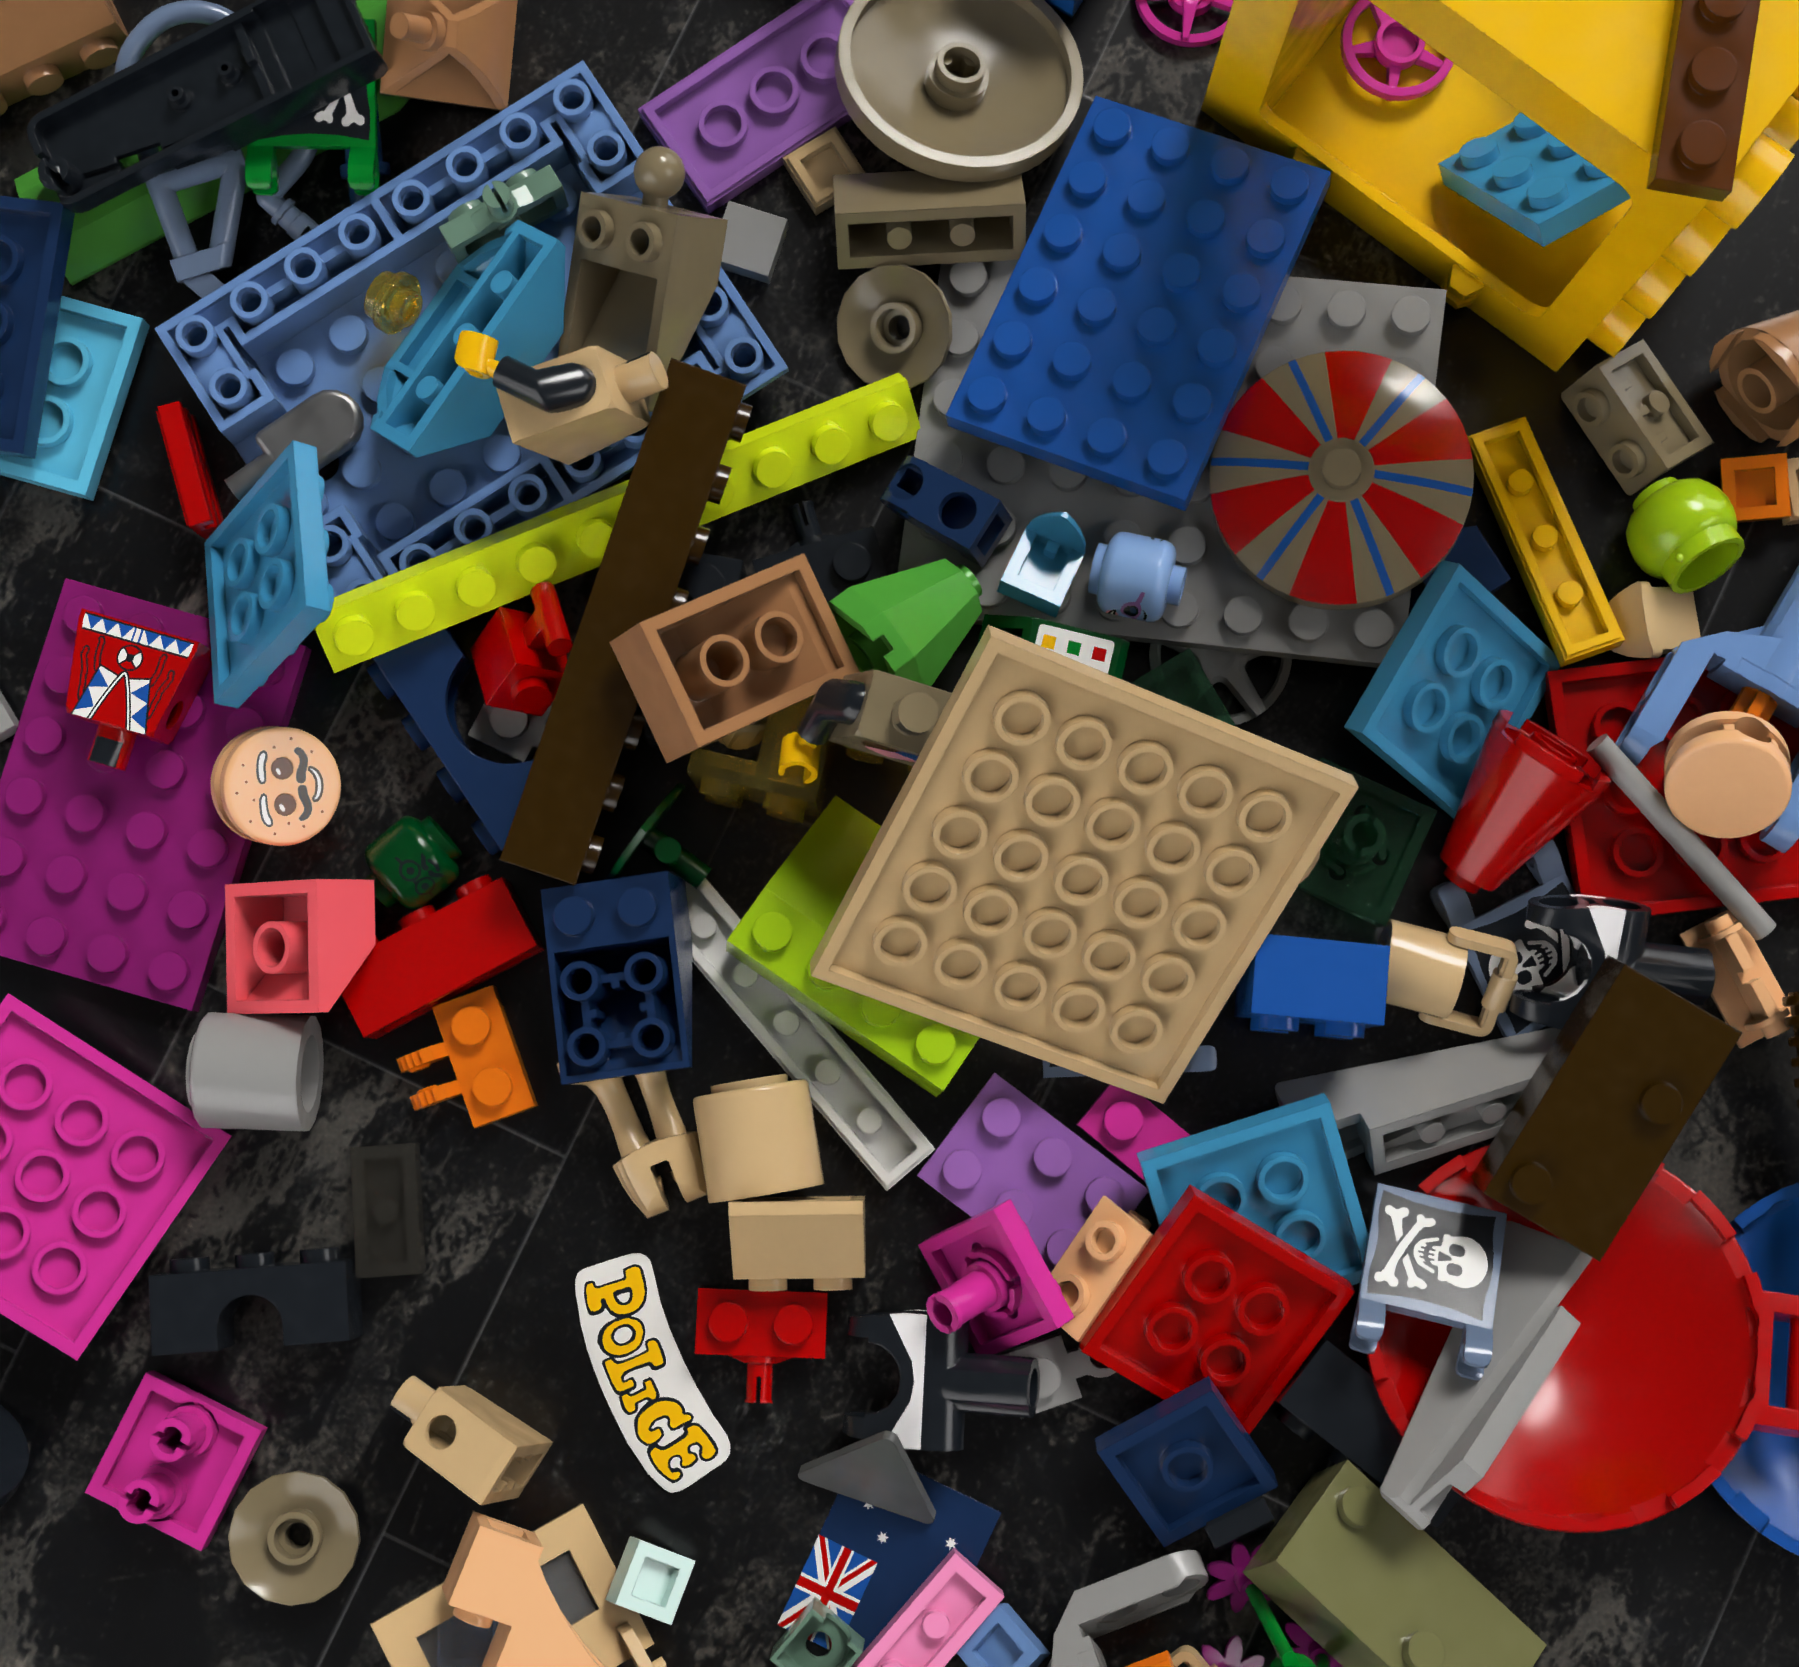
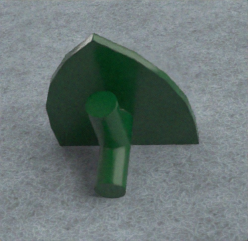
[605,782,712,889]

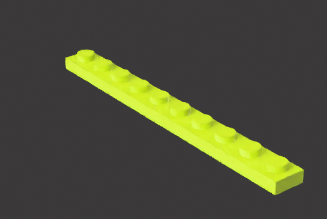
[315,372,920,673]

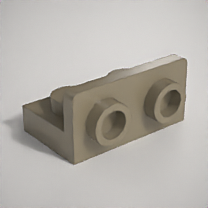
[1561,339,1714,495]

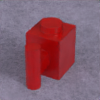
[470,582,573,717]

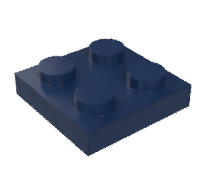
[1095,1376,1278,1548]

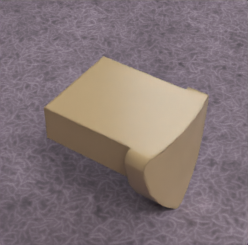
[1608,581,1701,658]

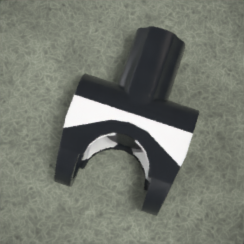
[1509,894,1715,1030]
[843,1310,1040,1451]

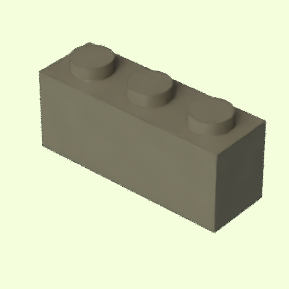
[833,170,1026,270]

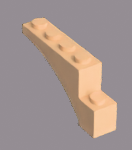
[442,1511,606,1667]

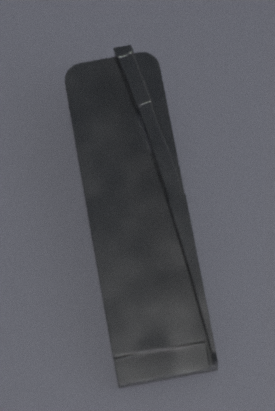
[27,0,388,213]

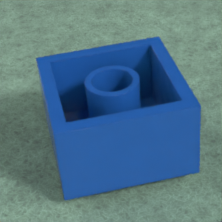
[1234,934,1390,1040]

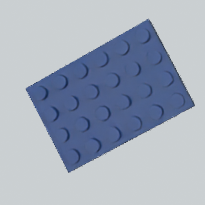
[946,96,1331,511]

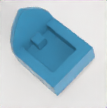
[997,512,1086,618]

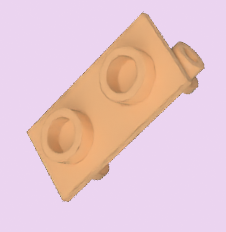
[1678,909,1791,1049]
[1051,1195,1153,1342]

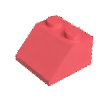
[225,879,376,1014]

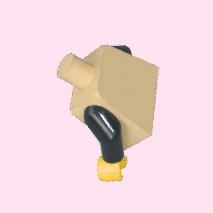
[454,330,668,465]

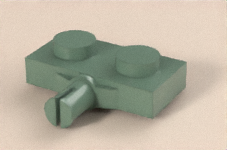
[439,164,569,264]

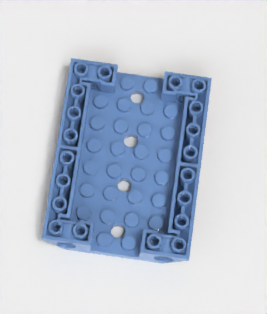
[154,60,789,597]

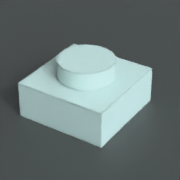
[605,1536,695,1625]

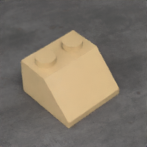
[728,1196,866,1291]

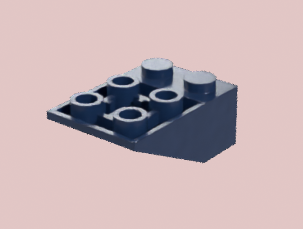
[541,871,692,1085]

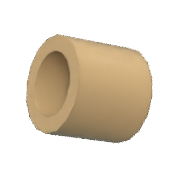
[693,1074,825,1203]

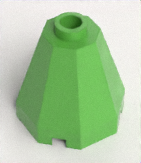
[827,559,982,686]

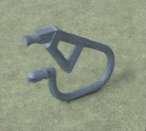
[114,0,319,298]

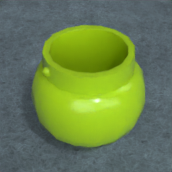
[1626,477,1745,594]

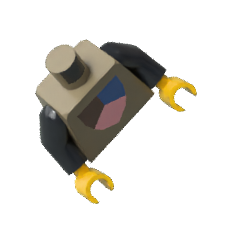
[778,670,952,784]

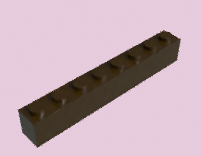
[499,358,753,885]

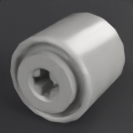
[186,1012,324,1131]

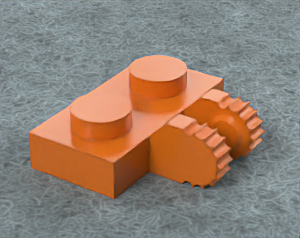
[397,985,538,1128]

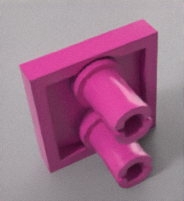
[85,1370,268,1551]

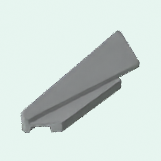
[1275,1028,1561,1175]
[1380,1221,1593,1530]

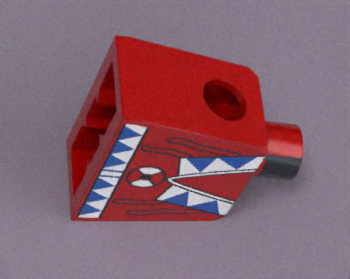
[66,608,212,772]

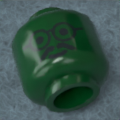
[363,816,462,911]

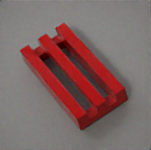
[156,401,224,540]

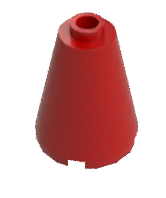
[1440,710,1611,894]

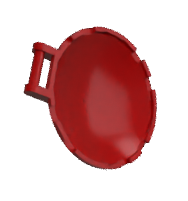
[1367,1145,1799,1533]

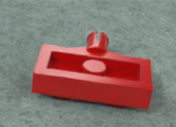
[695,1288,828,1403]

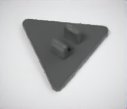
[798,1431,936,1524]

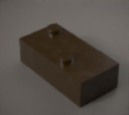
[1471,955,1742,1261]

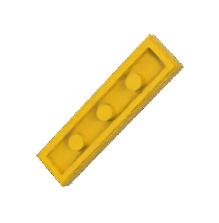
[1467,416,1625,667]

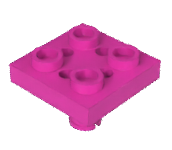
[918,1199,1075,1354]

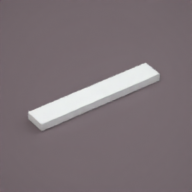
[670,871,935,1191]

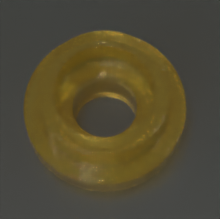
[364,271,423,335]

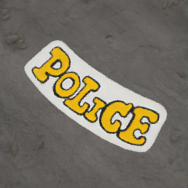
[575,1253,731,1493]

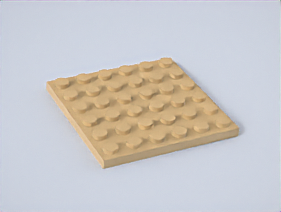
[810,625,1359,1104]

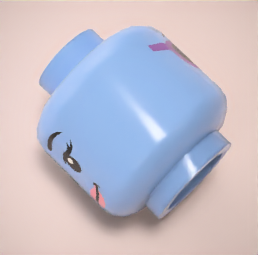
[1088,532,1187,622]

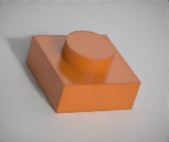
[1719,453,1791,523]

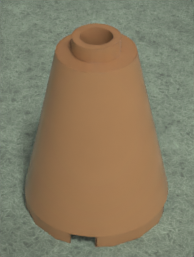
[1709,310,1799,447]

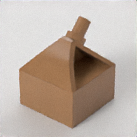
[379,0,518,111]

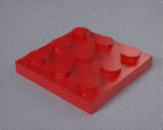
[1079,1184,1355,1435]

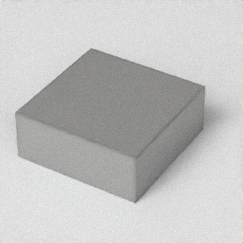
[721,201,789,284]

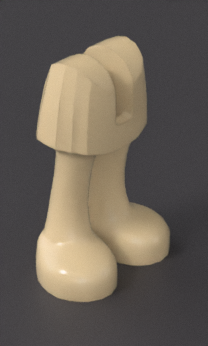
[557,1063,707,1219]

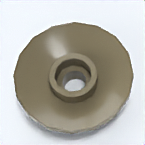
[837,265,952,389]
[228,1470,361,1606]

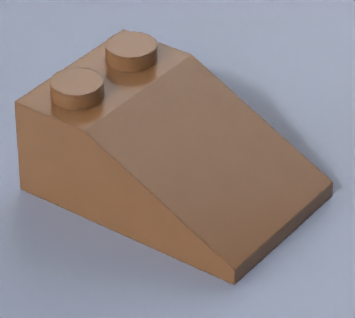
[609,553,860,763]

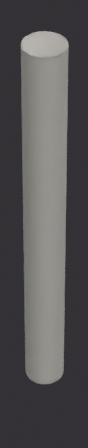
[1586,734,1776,940]

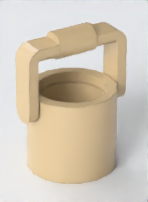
[1377,919,1518,1037]

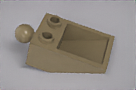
[558,146,728,412]

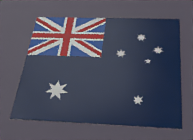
[777,1472,1001,1651]

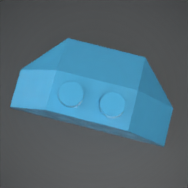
[370,220,566,458]

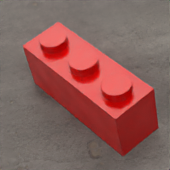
[342,874,546,1039]

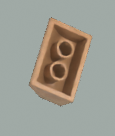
[0,0,128,116]

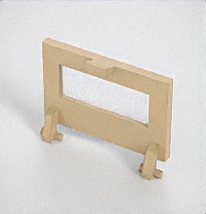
[370,1504,667,1667]

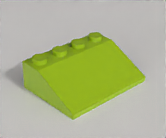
[726,795,980,1097]

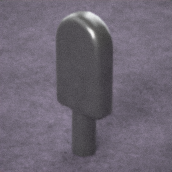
[224,390,364,501]

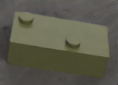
[1242,1460,1547,1667]

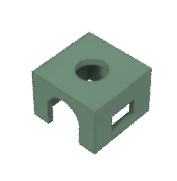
[770,1597,865,1667]

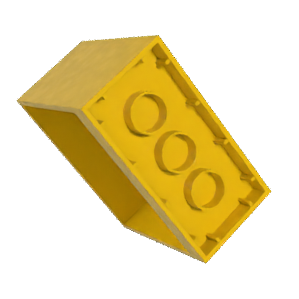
[1201,0,1799,372]

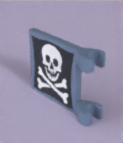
[1429,839,1576,1037]
[1349,1183,1507,1380]

